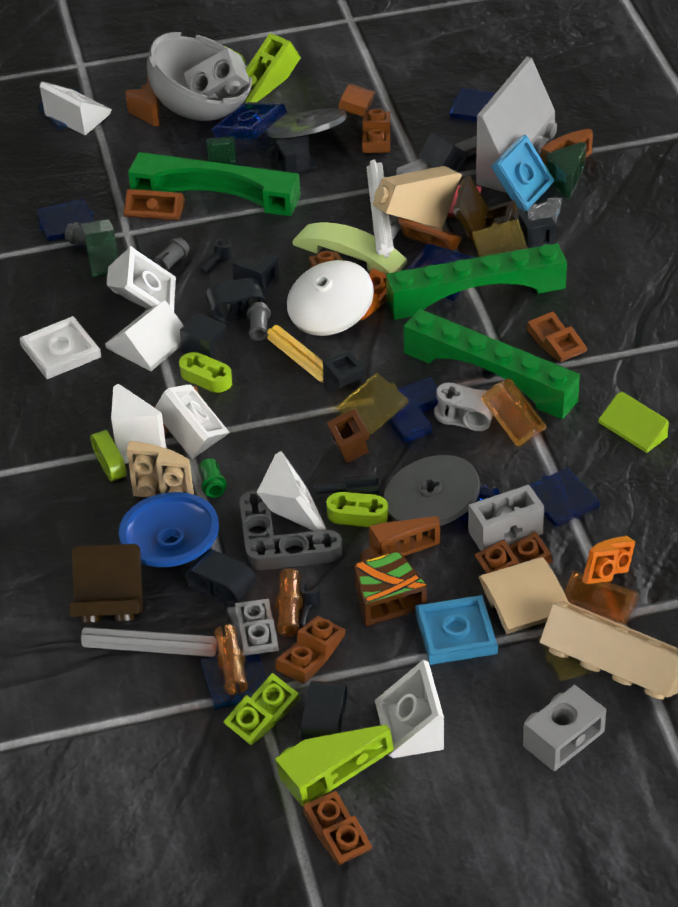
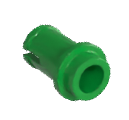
[198,458,227,498]

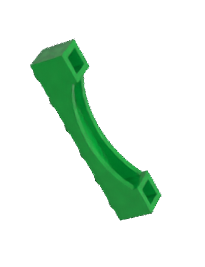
[128,152,300,216]
[386,243,567,320]
[404,309,580,420]

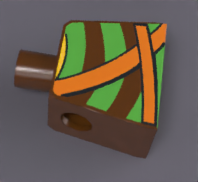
[354,547,427,627]

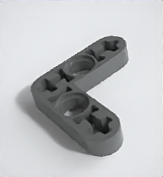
[239,490,342,570]

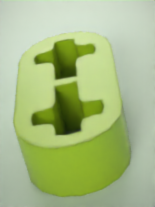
[179,352,232,393]
[90,430,127,482]
[326,492,388,527]

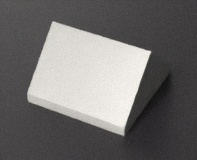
[40,82,112,135]
[105,300,184,371]
[111,384,166,464]
[155,384,230,459]
[375,660,444,758]

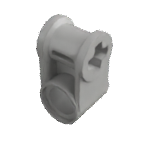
[434,382,497,431]

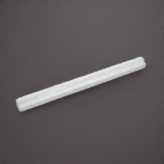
[366,160,394,257]

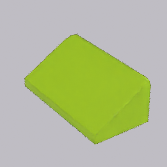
[598,391,669,453]

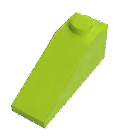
[241,33,301,109]
[275,724,394,807]

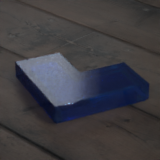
[375,377,438,443]

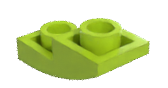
[223,673,301,745]

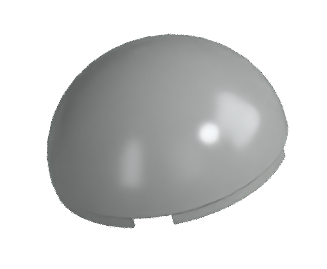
[147,32,252,121]

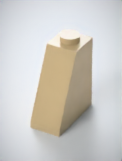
[373,166,462,229]

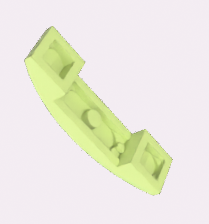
[292,222,407,274]

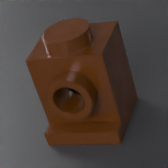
[327,408,370,463]

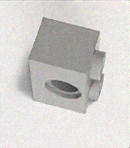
[523,684,606,772]

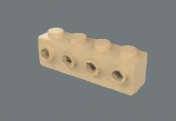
[539,601,678,700]

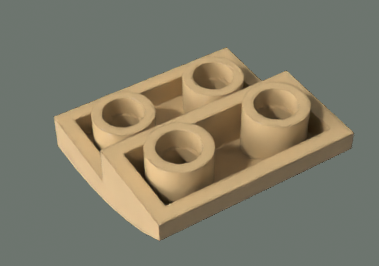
[127,441,194,497]
[479,557,568,634]

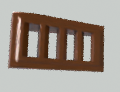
[369,516,440,556]

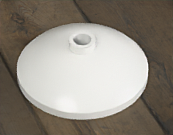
[287,260,374,336]

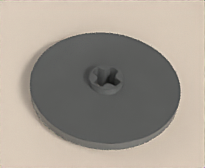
[266,108,347,138]
[384,455,480,526]

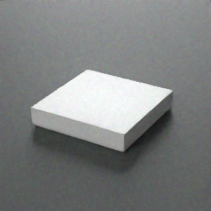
[20,316,101,379]

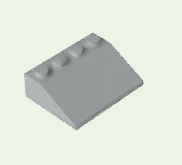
[476,57,557,193]

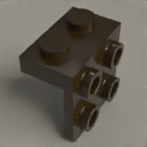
[453,175,519,253]
[70,544,143,623]

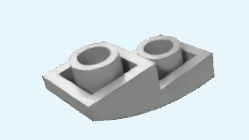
[235,598,279,656]

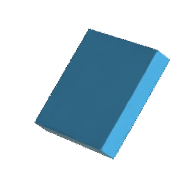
[491,135,554,212]
[415,595,498,665]

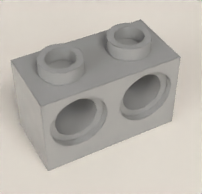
[184,47,250,101]

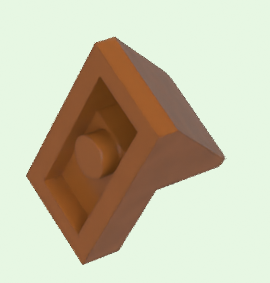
[125,75,160,126]

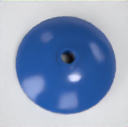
[119,492,219,568]

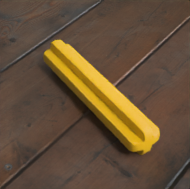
[267,325,324,383]

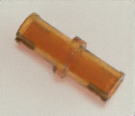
[275,569,303,636]
[214,625,248,695]

